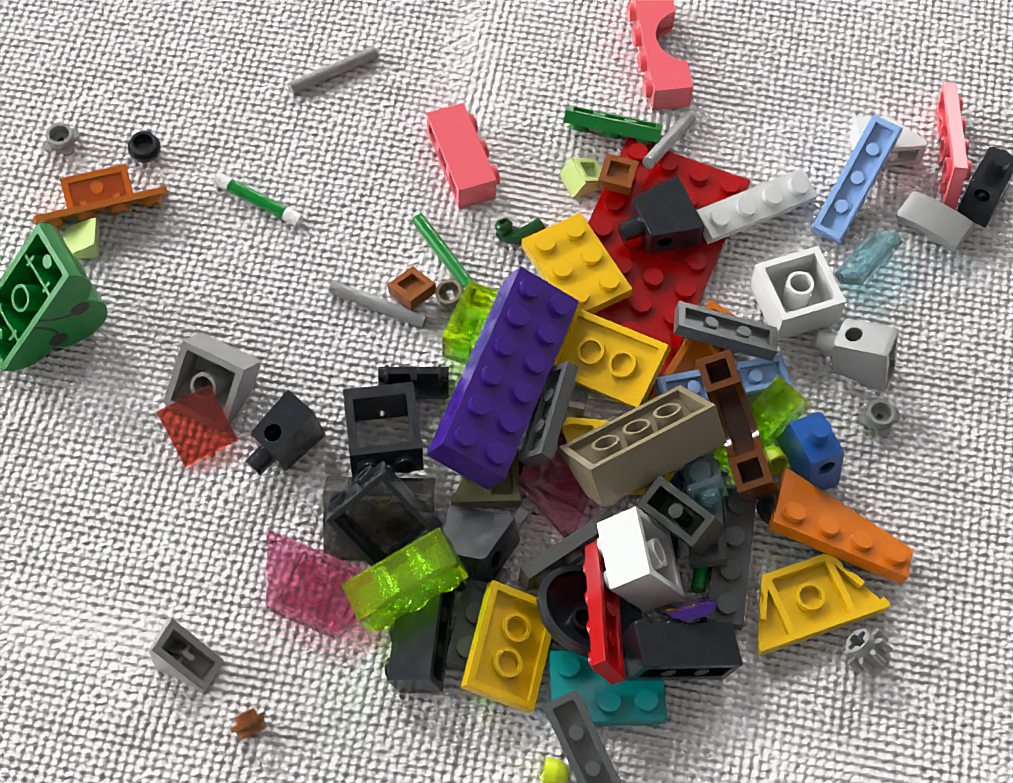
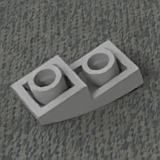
[895,190,975,251]

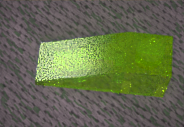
[709,375,812,478]

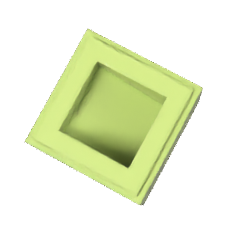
[560,158,602,198]
[64,218,100,259]

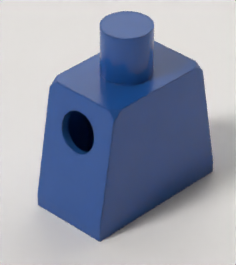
[777,412,844,491]

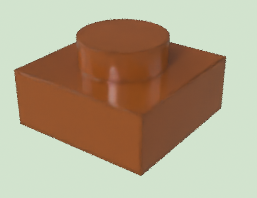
[597,153,639,195]
[387,266,436,311]

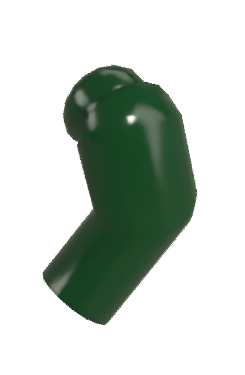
[495,218,546,246]

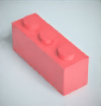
[427,103,500,209]

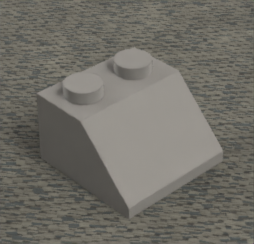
[163,333,262,432]

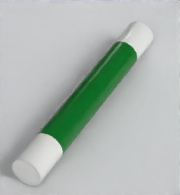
[213,172,303,227]

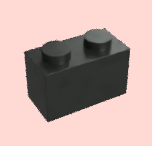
[637,475,726,558]

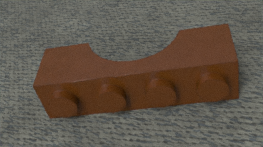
[696,349,779,503]

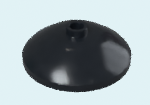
[536,565,643,658]

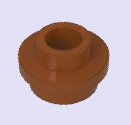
[230,708,268,740]

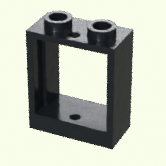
[342,382,424,478]
[325,461,443,583]

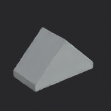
[148,618,225,692]

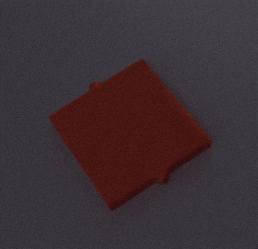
[157,385,238,467]

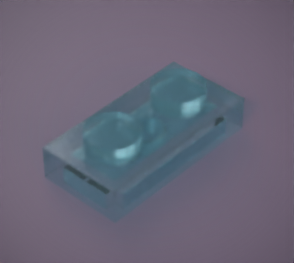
[834,231,903,286]

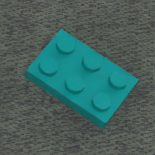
[548,650,667,727]

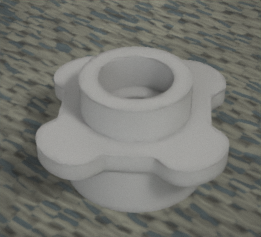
[42,123,80,156]
[858,398,900,437]

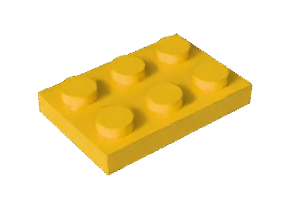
[521,213,632,314]
[553,308,671,409]
[460,580,552,714]

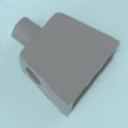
[815,318,899,392]

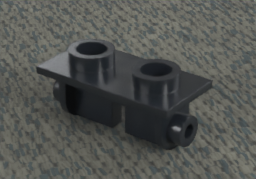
[378,365,449,399]

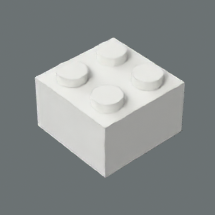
[750,246,846,341]
[597,507,684,613]

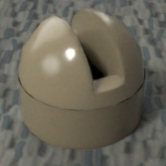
[435,279,464,309]

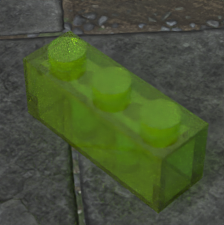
[341,527,469,633]

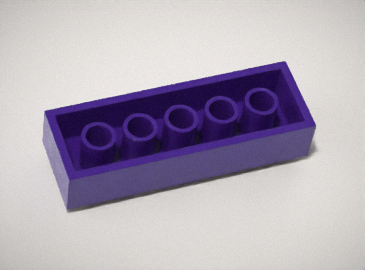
[426,266,579,490]

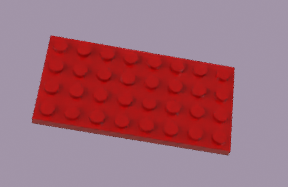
[588,137,751,397]

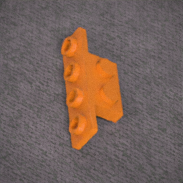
[33,164,169,228]

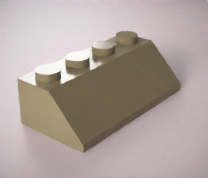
[558,385,727,507]

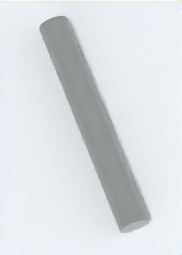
[288,46,379,94]
[642,111,696,169]
[329,281,428,328]

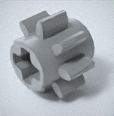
[844,628,893,675]

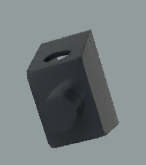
[957,147,1013,228]
[618,176,705,254]
[244,390,326,476]
[437,505,520,591]

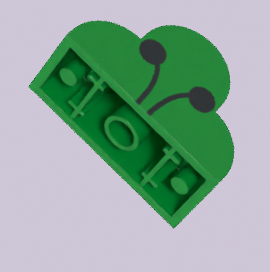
[0,223,108,372]

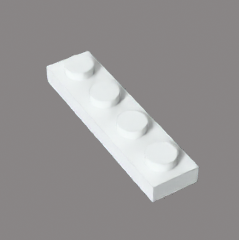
[697,168,818,244]

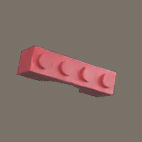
[626,0,693,110]

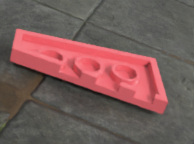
[937,82,972,210]

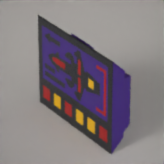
[655,597,718,621]

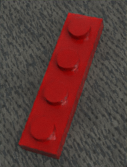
[583,541,625,685]

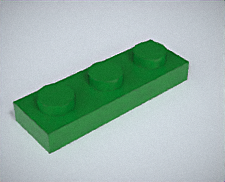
[563,105,664,145]

